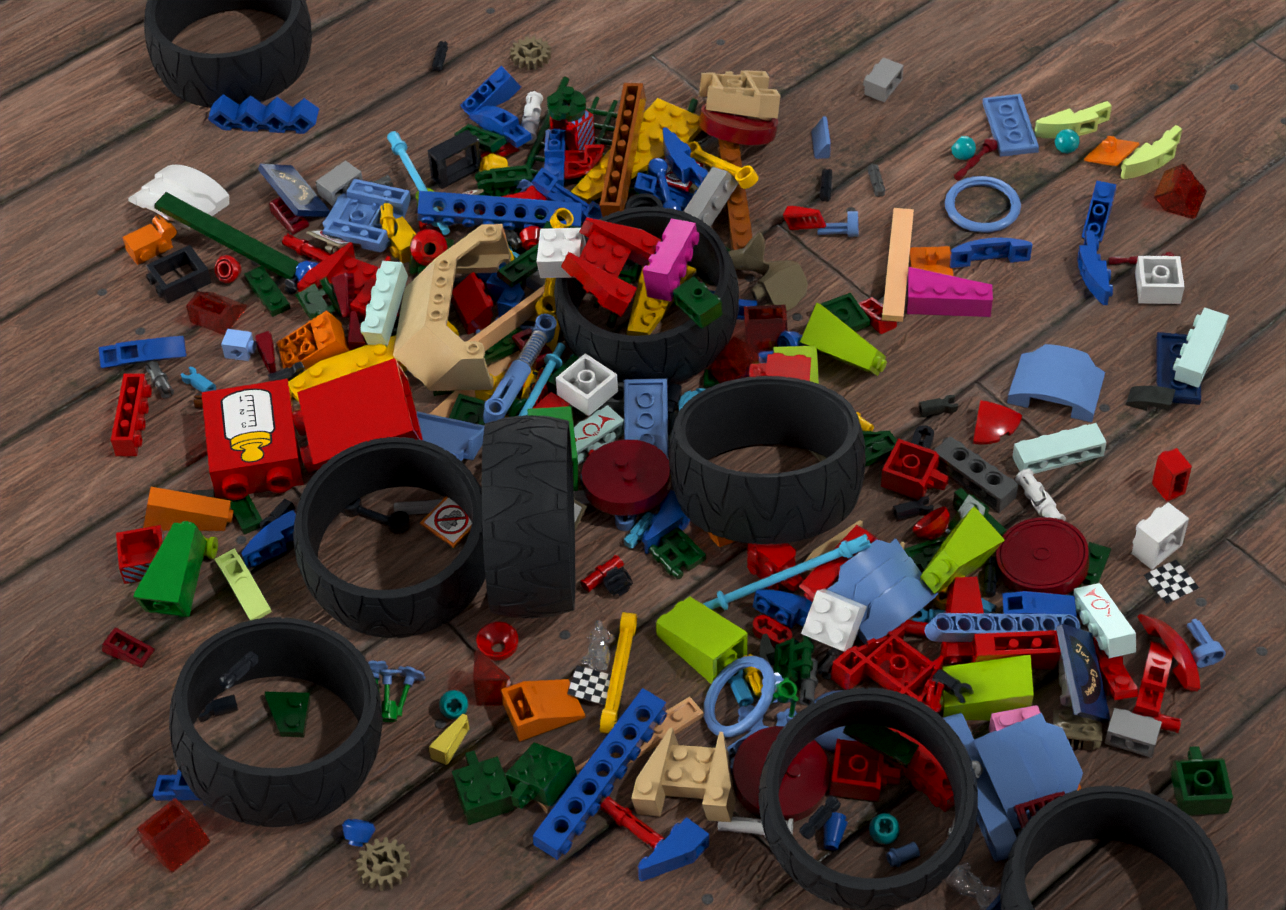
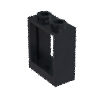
[428,130,482,189]
[146,245,212,303]

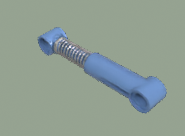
[483,314,557,424]

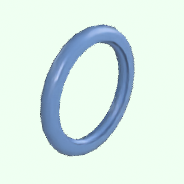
[944,176,1021,233]
[703,656,776,737]

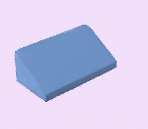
[811,117,831,159]

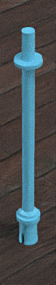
[387,131,450,235]
[518,343,565,416]
[703,534,871,610]

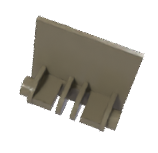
[1053,709,1102,751]

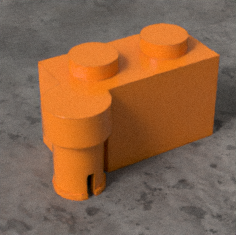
[122,215,177,265]

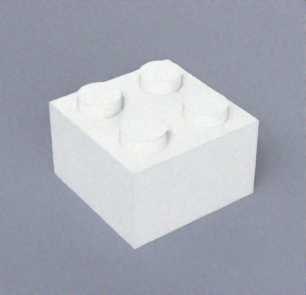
[537,228,586,278]
[1135,256,1184,304]
[556,353,618,416]
[1131,502,1189,570]
[801,589,867,651]

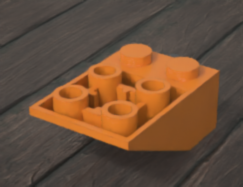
[277,310,349,370]
[501,679,586,742]

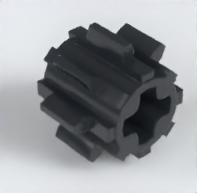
[603,566,633,596]

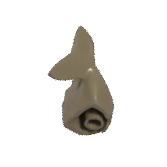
[729,232,808,317]

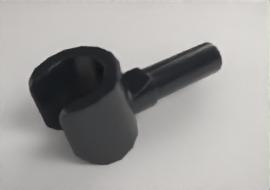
[284,275,298,295]

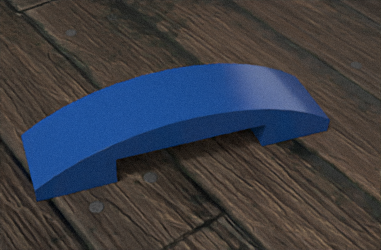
[532,167,602,223]
[634,172,697,211]
[949,238,1032,268]

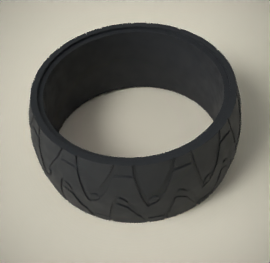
[144,0,312,108]
[554,206,739,386]
[669,376,866,544]
[482,415,576,619]
[293,437,486,638]
[169,617,383,827]
[758,688,978,910]
[1000,786,1228,910]

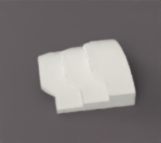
[128,165,229,231]

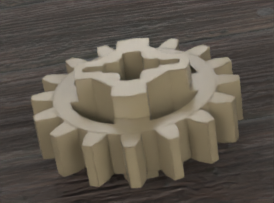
[510,36,551,70]
[356,837,411,891]

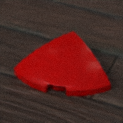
[565,144,604,179]
[973,400,1022,445]

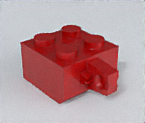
[749,353,811,381]
[881,439,948,500]
[747,543,803,592]
[830,739,901,802]

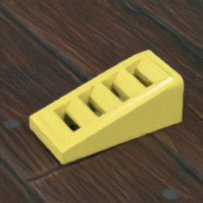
[429,714,470,765]

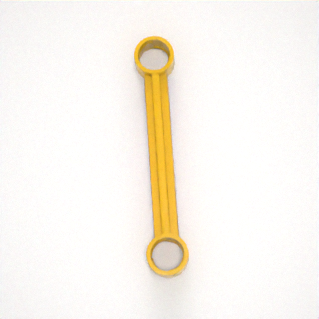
[688,141,759,189]
[535,208,574,316]
[600,612,637,734]

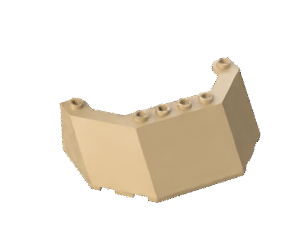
[393,224,511,391]

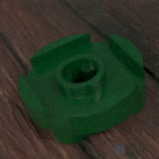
[547,86,586,122]

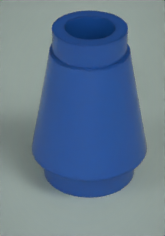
[823,812,848,851]

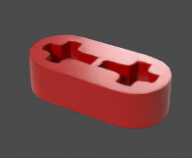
[753,615,792,648]

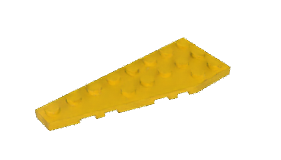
[571,98,702,204]
[288,321,459,402]

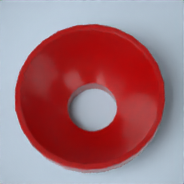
[410,229,447,266]
[912,506,950,540]
[476,622,518,661]

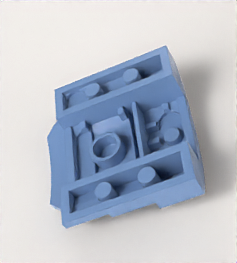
[322,179,411,253]
[1007,344,1105,422]
[826,539,939,645]
[974,713,1083,831]

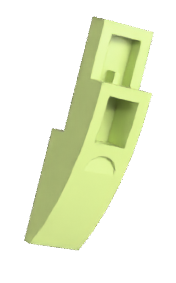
[1034,101,1112,138]
[1120,125,1182,179]
[215,548,272,620]

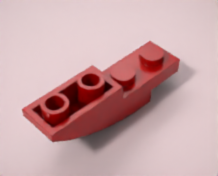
[1093,637,1138,700]
[1134,641,1173,717]

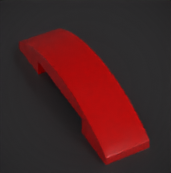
[1137,614,1200,692]

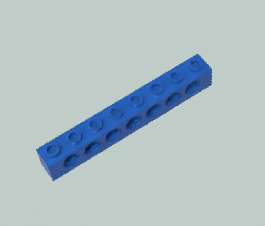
[417,191,582,230]
[533,688,667,860]

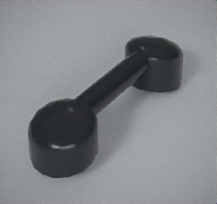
[341,498,410,534]

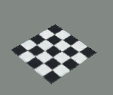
[1144,560,1199,604]
[567,665,611,705]

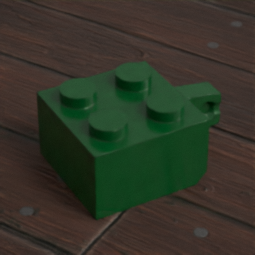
[505,742,577,809]
[1171,746,1233,815]
[452,750,515,826]

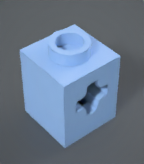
[221,329,256,361]

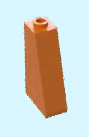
[143,487,234,531]

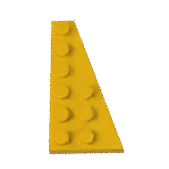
[627,262,696,336]

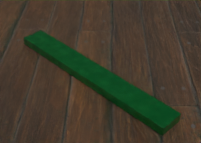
[154,192,299,279]

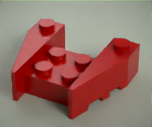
[561,217,661,316]
[297,242,391,324]
[831,626,944,703]

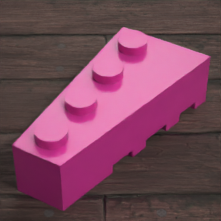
[643,219,699,302]
[907,267,993,317]

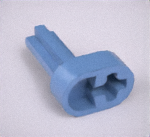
[817,211,859,237]
[1187,619,1226,668]

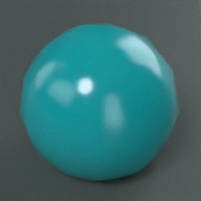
[1055,129,1080,154]
[951,136,976,160]
[439,690,469,720]
[869,813,900,844]

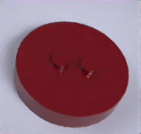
[699,103,778,145]
[582,440,671,516]
[996,517,1089,595]
[732,726,830,822]

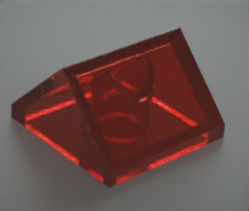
[473,649,511,706]

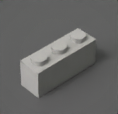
[683,167,738,227]

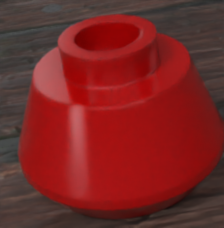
[519,226,542,250]
[215,255,241,283]

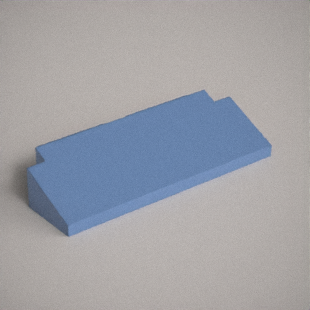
[416,411,485,461]

